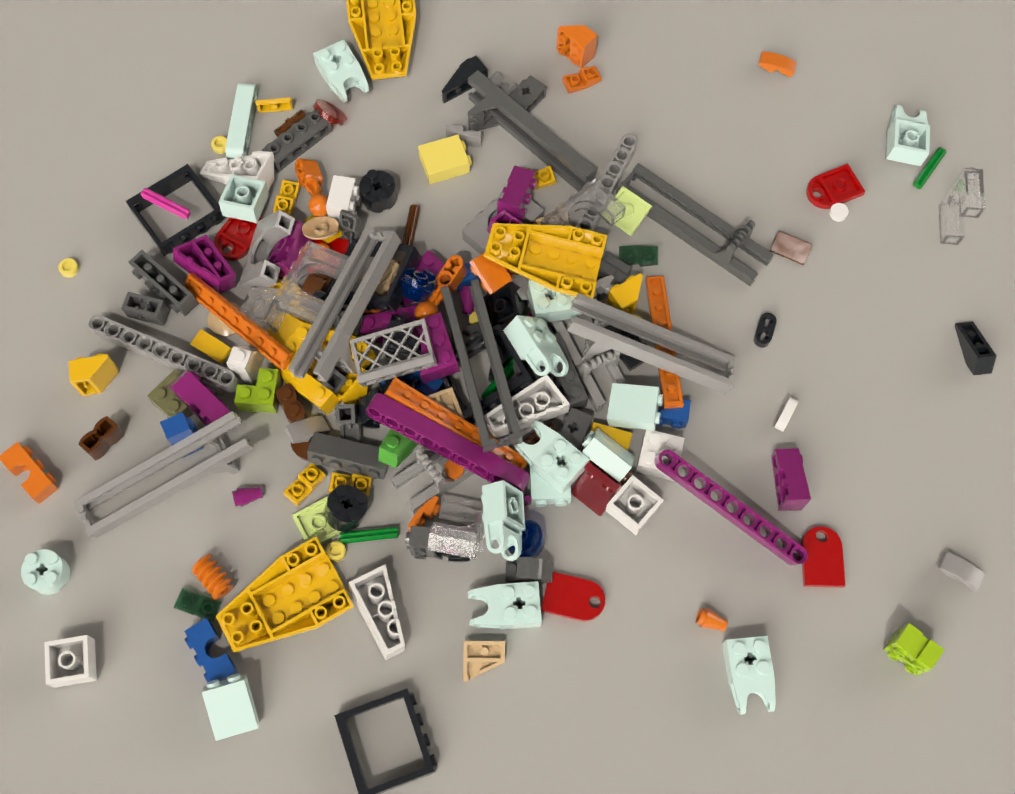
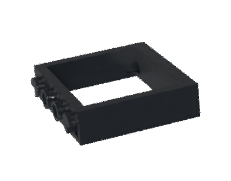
[125,164,226,256]
[326,238,422,313]
[442,324,535,424]
[334,689,438,794]

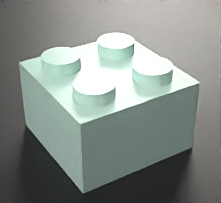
[219,174,269,223]

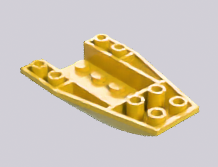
[346,0,416,80]
[484,223,607,299]
[216,537,354,653]

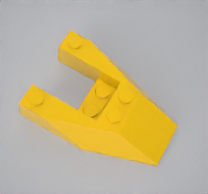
[266,311,377,415]

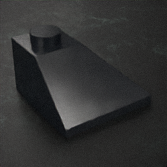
[483,282,527,328]
[382,314,421,357]

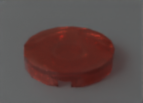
[313,99,347,126]

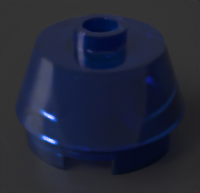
[400,267,437,302]
[508,519,545,557]

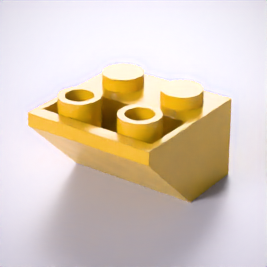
[607,273,643,314]
[68,354,119,396]

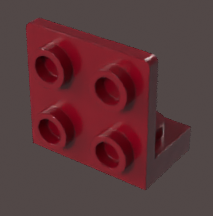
[571,461,623,516]

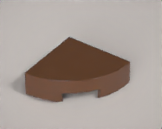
[291,441,310,461]

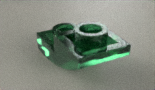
[619,245,658,267]
[173,588,221,622]

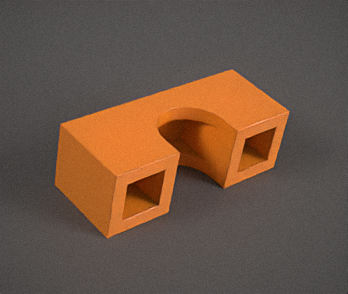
[0,442,59,504]

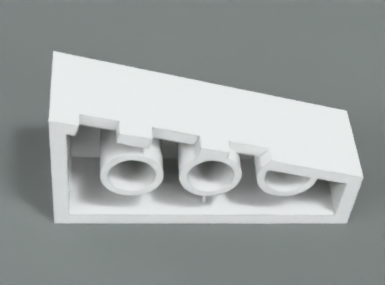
[484,375,570,439]
[349,564,405,660]

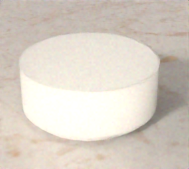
[829,203,849,222]

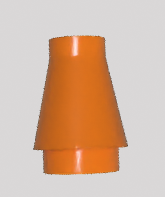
[695,608,728,632]

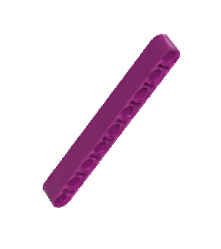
[366,393,530,493]
[654,450,808,565]

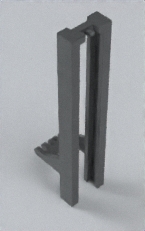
[468,70,596,196]
[616,163,774,286]
[441,279,523,452]

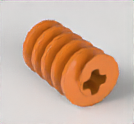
[192,554,234,600]

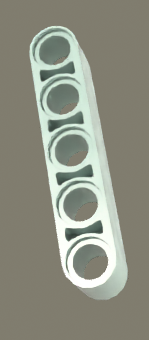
[225,83,258,159]

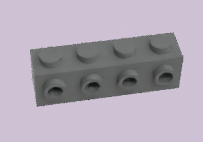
[262,108,332,172]
[128,250,198,316]
[553,333,588,412]
[307,432,388,480]

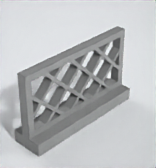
[349,319,438,387]

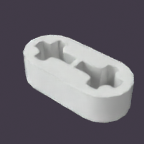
[774,397,799,432]

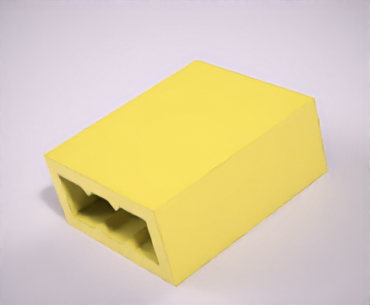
[418,135,472,185]

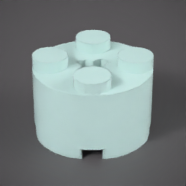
[21,549,71,595]

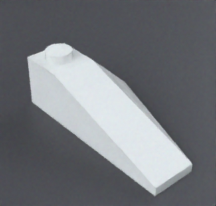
[199,151,274,190]

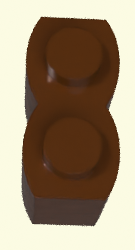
[276,384,307,424]
[78,416,124,460]

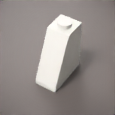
[226,346,265,386]

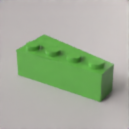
[378,395,426,468]

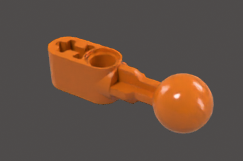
[295,158,328,217]
[414,255,467,320]

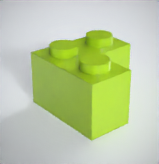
[234,368,282,413]

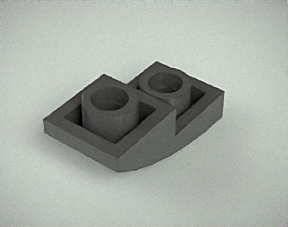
[339,210,360,241]

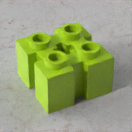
[883,623,945,676]

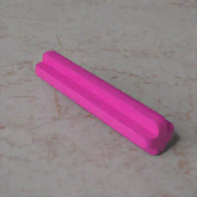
[141,188,191,219]

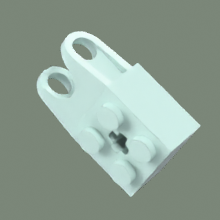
[313,40,369,103]
[886,104,930,166]
[527,280,598,322]
[503,315,569,377]
[514,421,590,495]
[481,480,525,561]
[467,581,542,630]
[722,636,776,715]

